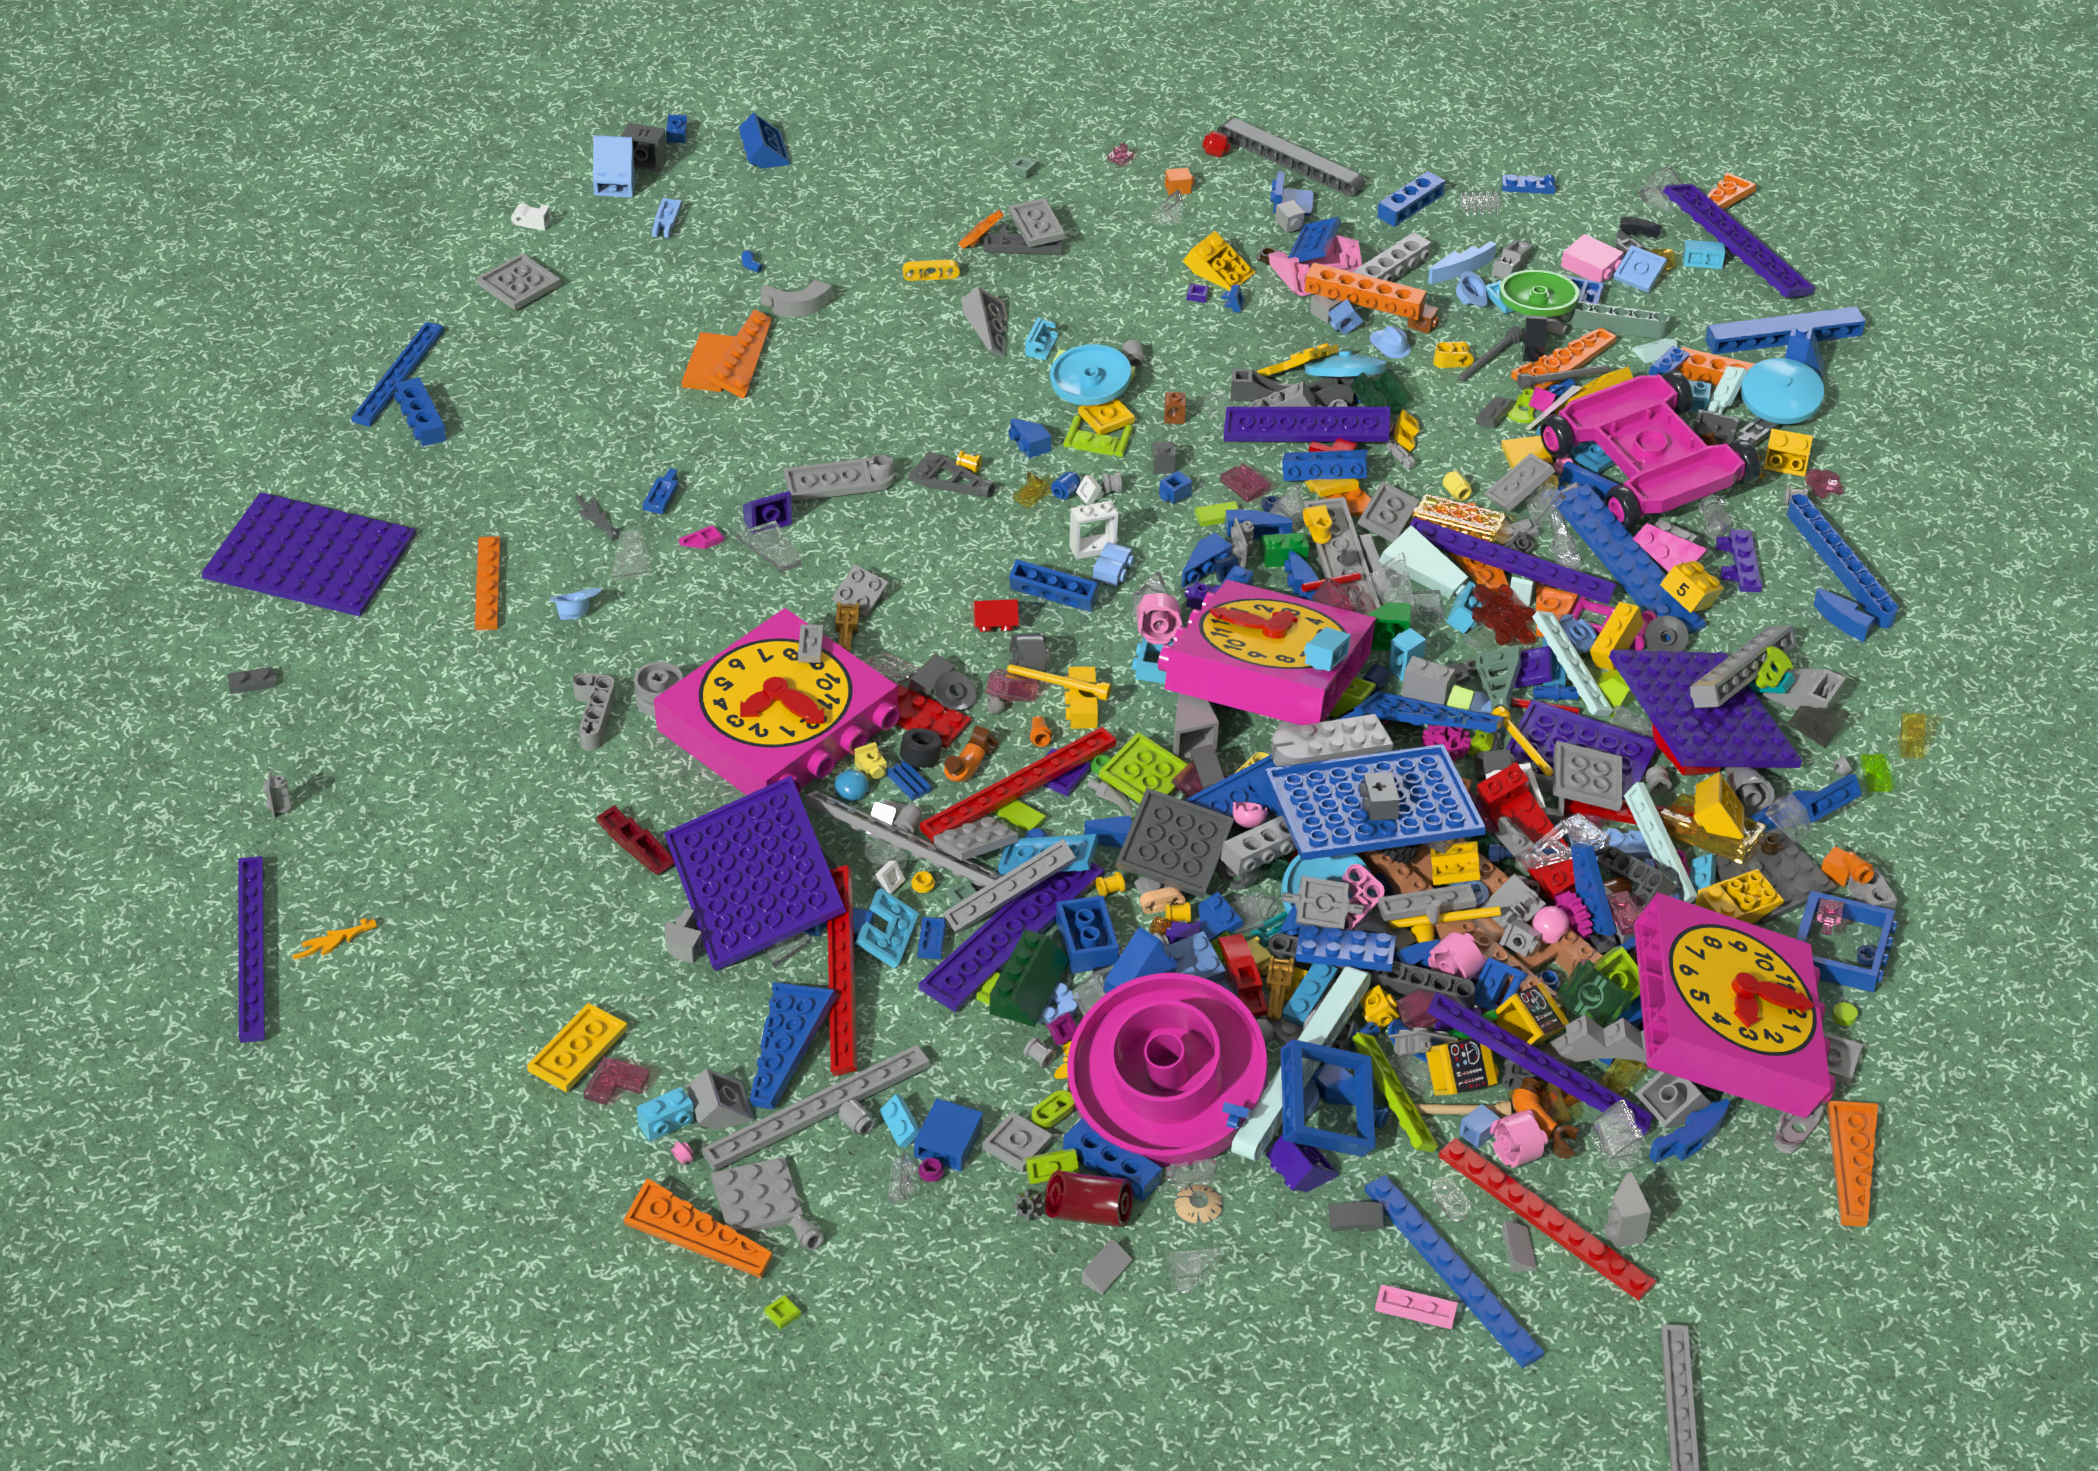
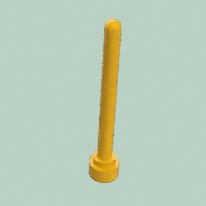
[1007,664,1112,701]
[1491,706,1554,777]

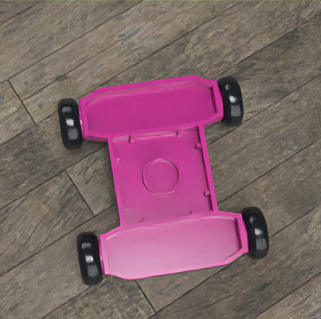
[1540,370,1761,531]

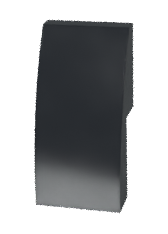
[1619,217,1661,239]

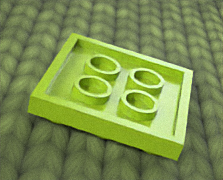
[1098,732,1193,803]

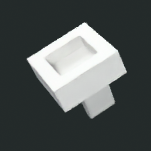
[1076,475,1105,505]
[873,861,905,894]

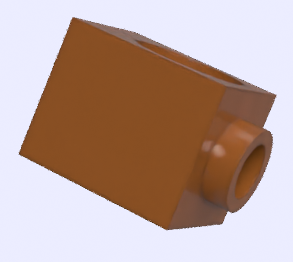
[1407,304,1440,334]
[1164,392,1186,424]

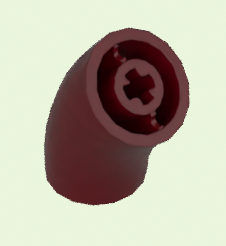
[1044,1170,1133,1227]

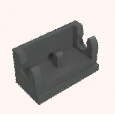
[1693,409,1739,445]
[908,653,955,698]

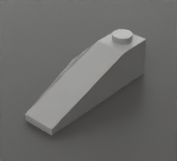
[961,287,1008,358]

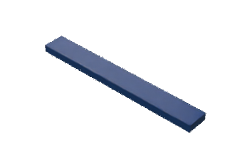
[351,322,445,427]

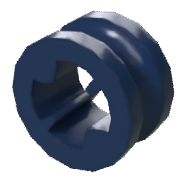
[1856,945,1876,966]

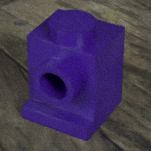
[1185,582,1220,610]
[1166,921,1201,944]

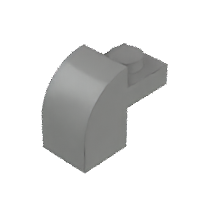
[664,908,703,963]

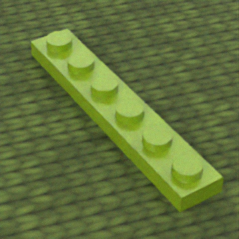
[1352,1032,1439,1153]

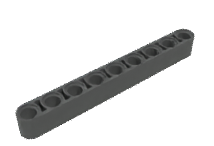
[1217,117,1365,197]
[1269,933,1476,1009]

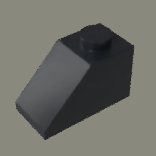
[1522,316,1547,362]

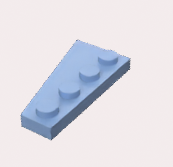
[1563,823,1652,861]

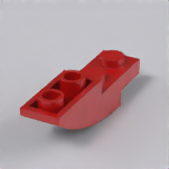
[1218,934,1268,1017]

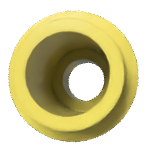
[1443,471,1472,501]

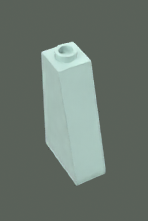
[1379,526,1468,598]

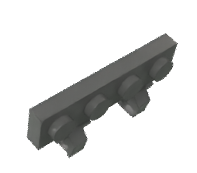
[984,225,1062,255]

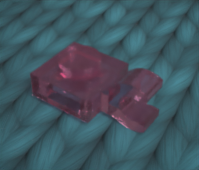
[1816,899,1844,935]

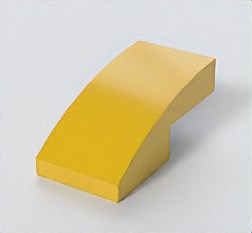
[1394,410,1420,452]

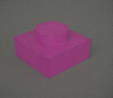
[1046,1012,1077,1045]

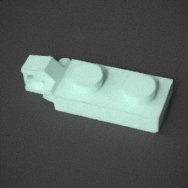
[1708,366,1747,414]

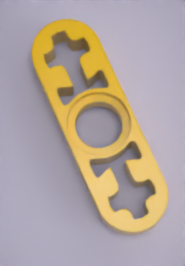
[902,260,960,281]

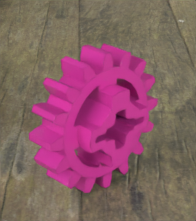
[1421,725,1471,762]
[1553,891,1593,940]

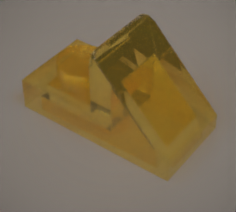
[1013,471,1052,509]
[1897,713,1926,759]

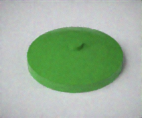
[1499,270,1579,317]

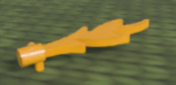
[292,918,377,959]

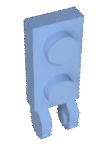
[652,198,682,238]

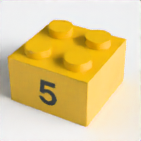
[1660,561,1725,613]

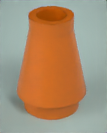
[1030,716,1052,747]
[1843,852,1874,884]

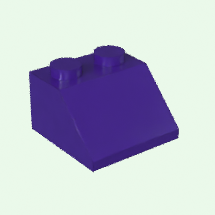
[743,491,792,535]
[1265,1134,1340,1192]

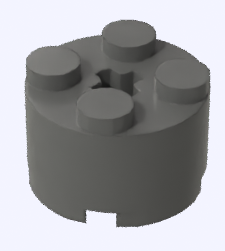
[1009,633,1050,678]

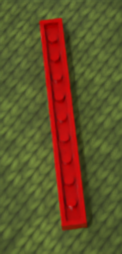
[920,726,1116,843]
[827,865,857,1076]
[1438,1138,1656,1301]

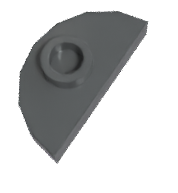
[1587,932,1616,953]

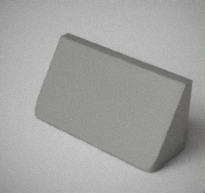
[1502,1221,1537,1272]
[1082,1239,1133,1295]

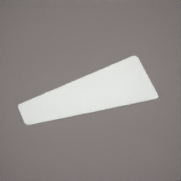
[1526,385,1582,430]

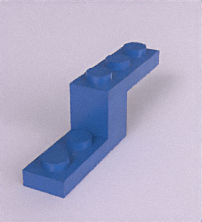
[1748,774,1862,837]

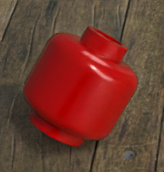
[1202,131,1231,158]

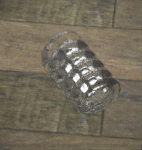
[1460,190,1501,215]

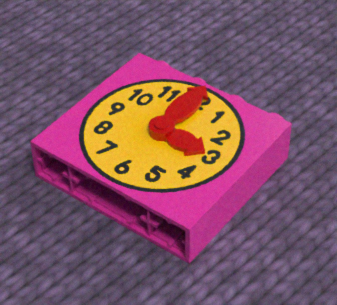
[1158,580,1376,725]
[654,608,901,795]
[1634,892,1835,1119]

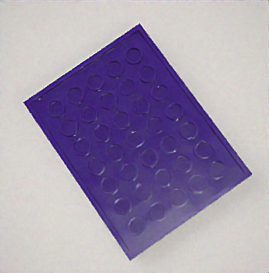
[201,492,416,617]
[1609,649,1802,768]
[664,776,847,971]

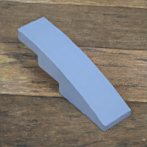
[1428,241,1496,284]

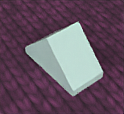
[1508,577,1536,607]

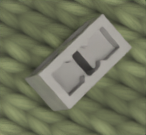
[1847,867,1898,910]

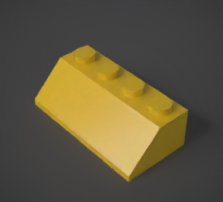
[1552,367,1633,415]

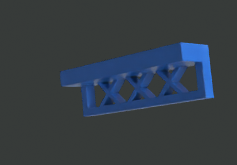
[1557,461,1619,500]

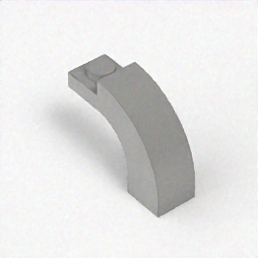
[760,279,832,317]

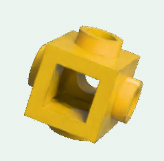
[1361,985,1400,1030]

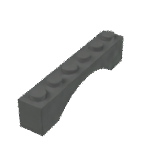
[1230,368,1354,406]

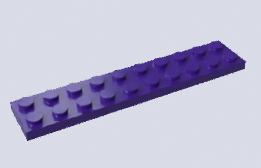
[1663,183,1816,298]
[919,862,1105,1013]

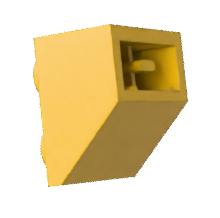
[1763,429,1813,477]

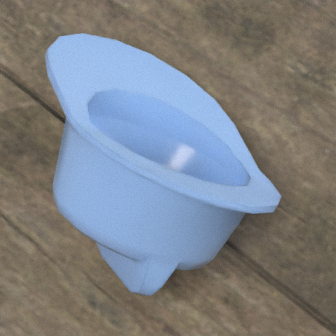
[1456,271,1487,307]
[1370,326,1410,358]
[549,588,601,620]

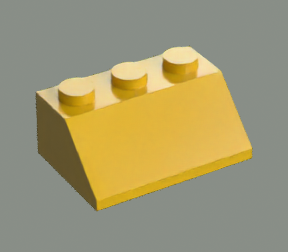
[1693,772,1744,839]

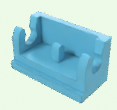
[1683,240,1725,269]
[1025,317,1058,360]

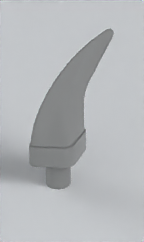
[1087,778,1132,819]

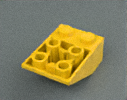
[1183,231,1255,291]
[1695,869,1784,924]

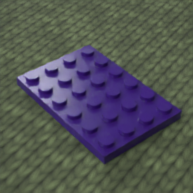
[1505,699,1658,800]

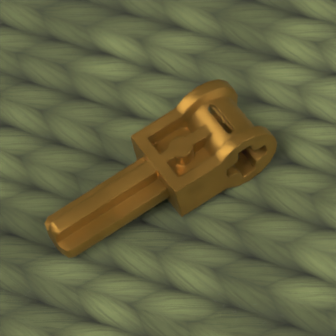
[835,602,860,652]
[1266,955,1295,1021]

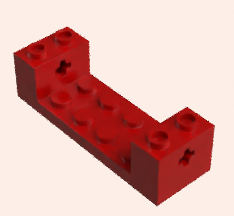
[1477,762,1576,906]

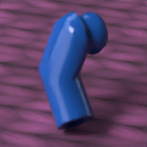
[741,250,763,273]

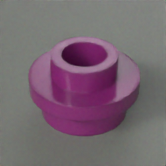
[918,1158,944,1182]

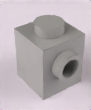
[1275,200,1305,233]

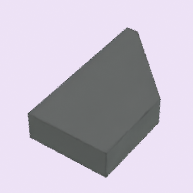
[1616,229,1643,255]

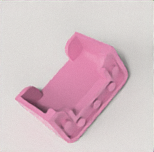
[1268,235,1362,296]

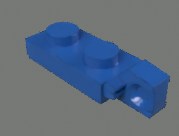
[643,468,679,514]

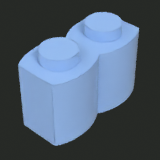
[1093,542,1134,587]

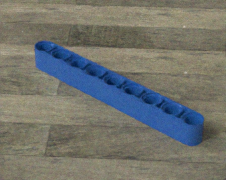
[1787,494,1898,628]

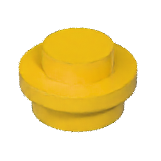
[911,871,935,893]

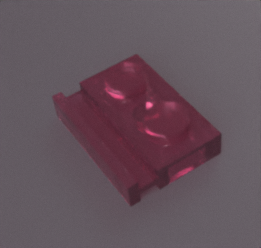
[1220,463,1271,502]

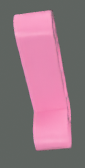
[1342,864,1385,931]

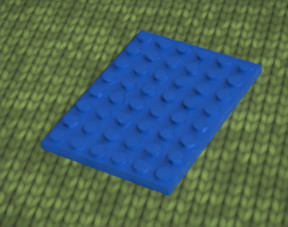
[1265,744,1486,860]

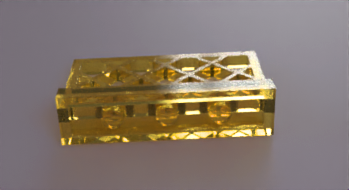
[1411,494,1506,544]
[1660,793,1767,864]

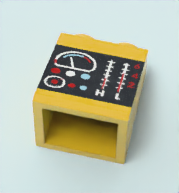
[1493,983,1569,1047]
[1426,1037,1499,1096]

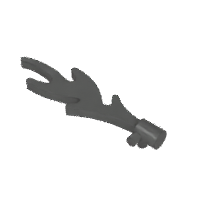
[576,494,620,541]

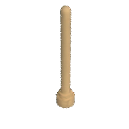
[1391,1100,1511,1118]

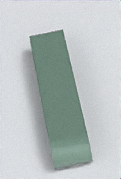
[1570,302,1670,339]

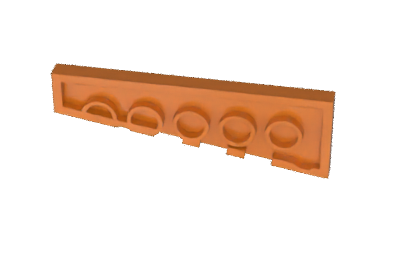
[708,309,772,399]
[1511,327,1617,391]
[1827,1100,1878,1227]
[623,1178,773,1279]

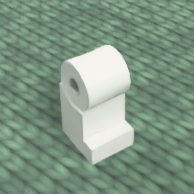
[511,204,551,231]

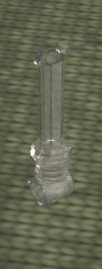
[1698,492,1732,540]
[1542,496,1581,572]

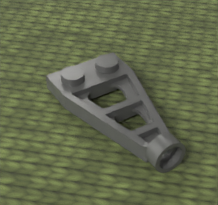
[908,451,995,498]

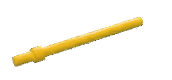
[1367,906,1501,932]

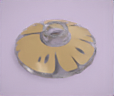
[1173,1184,1224,1226]

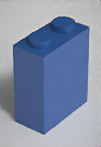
[914,1098,983,1172]

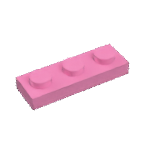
[1375,1284,1458,1329]

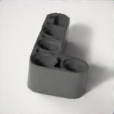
[1598,845,1675,913]

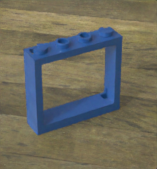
[1796,890,1898,993]
[1281,1039,1377,1157]

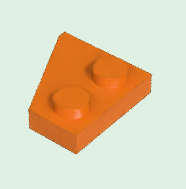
[958,209,1004,249]

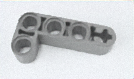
[572,673,616,751]

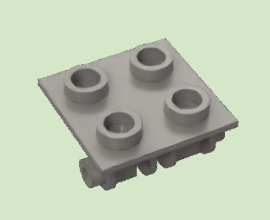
[1230,518,1254,569]
[831,564,889,617]
[1481,874,1546,930]
[1389,1027,1458,1056]

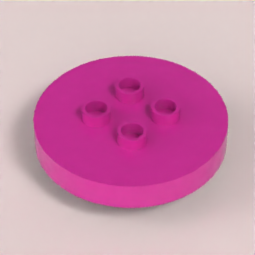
[1067,973,1269,1168]

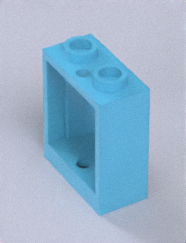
[1132,637,1174,684]

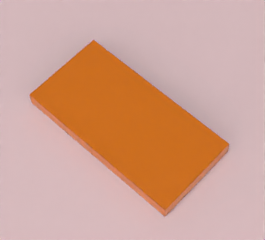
[681,332,736,392]

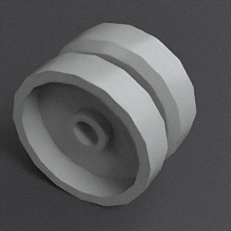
[634,662,683,717]

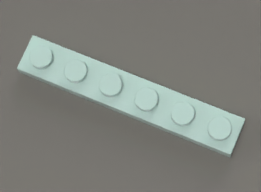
[1533,611,1613,717]
[1624,782,1698,903]

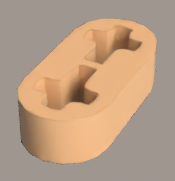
[1139,887,1185,914]

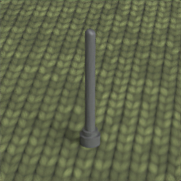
[1458,326,1524,382]
[1517,365,1610,390]

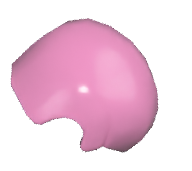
[1233,802,1268,828]
[1532,906,1569,943]

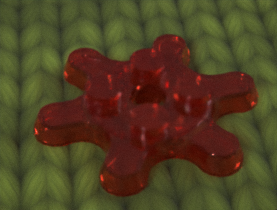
[1471,584,1536,646]

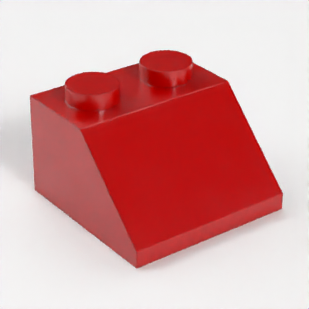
[972,599,1019,632]

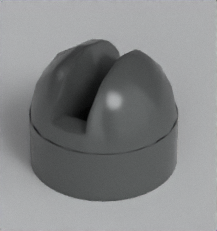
[1341,549,1359,566]

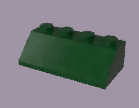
[989,929,1069,1027]

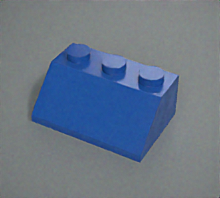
[739,112,791,168]

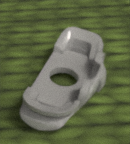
[1774,1102,1825,1154]

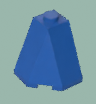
[1785,324,1825,380]
[1103,927,1178,994]

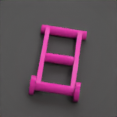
[1571,597,1657,651]

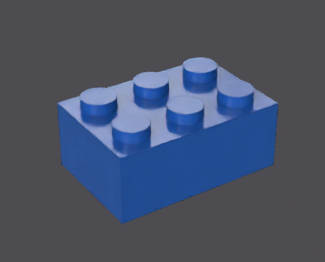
[1056,895,1119,973]

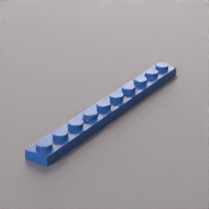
[1365,1175,1544,1369]

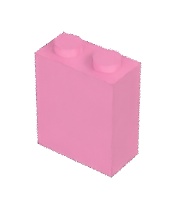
[1561,234,1624,282]

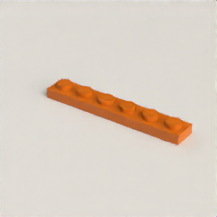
[475,536,501,630]

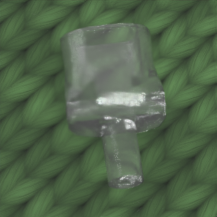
[1233,891,1279,920]

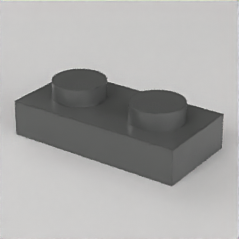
[1475,397,1513,428]
[227,667,276,694]

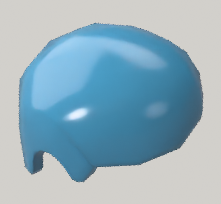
[834,769,870,802]

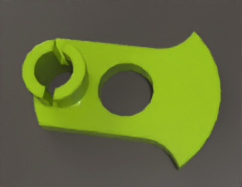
[1506,388,1535,423]
[1755,646,1793,689]

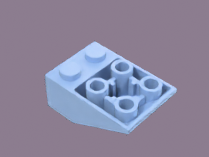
[593,135,636,197]

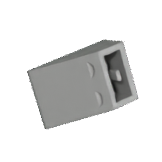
[1762,669,1846,722]

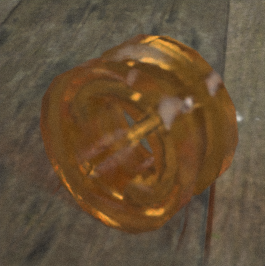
[1150,916,1171,936]

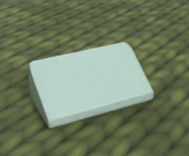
[1632,338,1678,363]

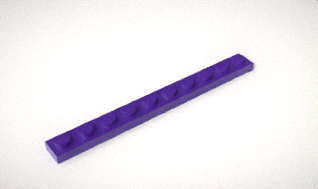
[1409,517,1616,605]
[238,856,265,1043]
[1427,992,1653,1136]

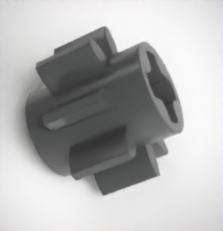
[1012,1188,1046,1222]

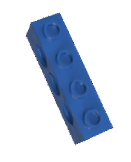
[1377,171,1445,227]
[394,377,446,447]
[1282,450,1369,481]
[1009,559,1099,612]
[1063,1118,1162,1202]

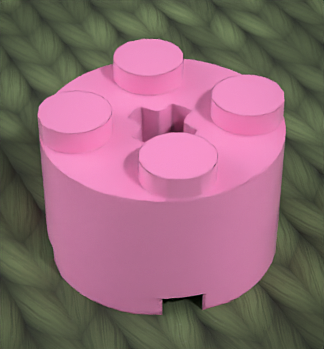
[1136,593,1182,644]
[1428,932,1487,980]
[1490,1110,1548,1168]

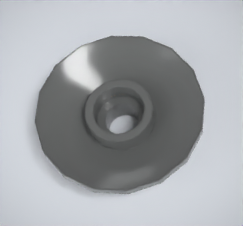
[1644,615,1689,652]
[934,671,976,711]

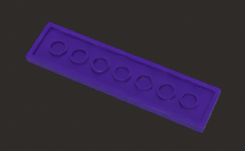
[1223,407,1391,442]

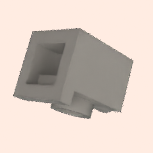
[1499,920,1542,957]

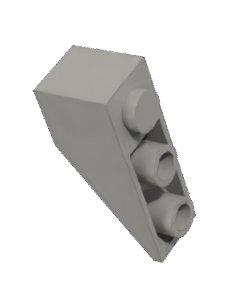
[1250,381,1315,407]

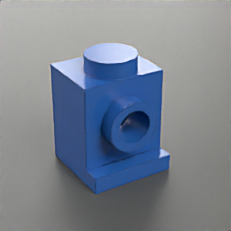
[666,114,688,143]
[1159,470,1193,504]

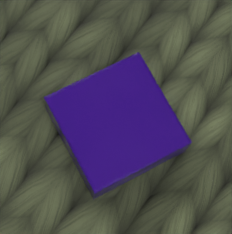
[1186,284,1209,303]

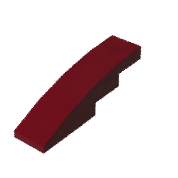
[596,805,675,876]

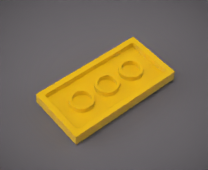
[527,1003,628,1093]

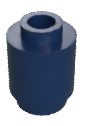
[1362,664,1390,696]

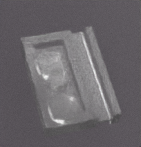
[1388,1053,1432,1098]

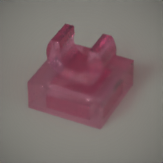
[1107,142,1133,167]

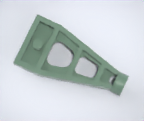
[1476,645,1521,712]

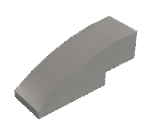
[1491,239,1534,279]

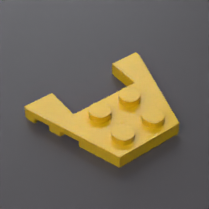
[1257,343,1340,377]

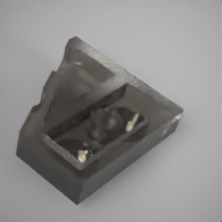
[1787,705,1850,749]

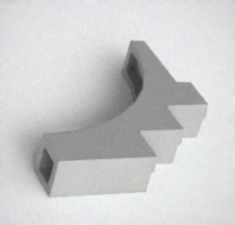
[1539,1015,1647,1065]

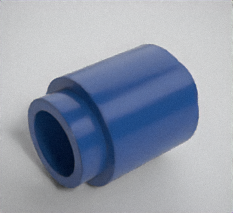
[1051,472,1081,500]

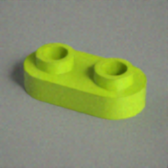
[1031,1090,1074,1129]

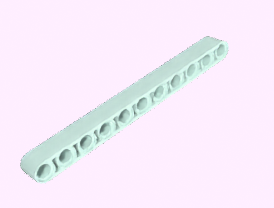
[1231,966,1371,1161]

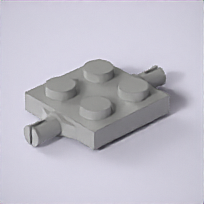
[1282,876,1363,930]

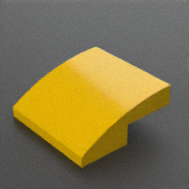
[1304,478,1359,498]
[1431,841,1481,885]

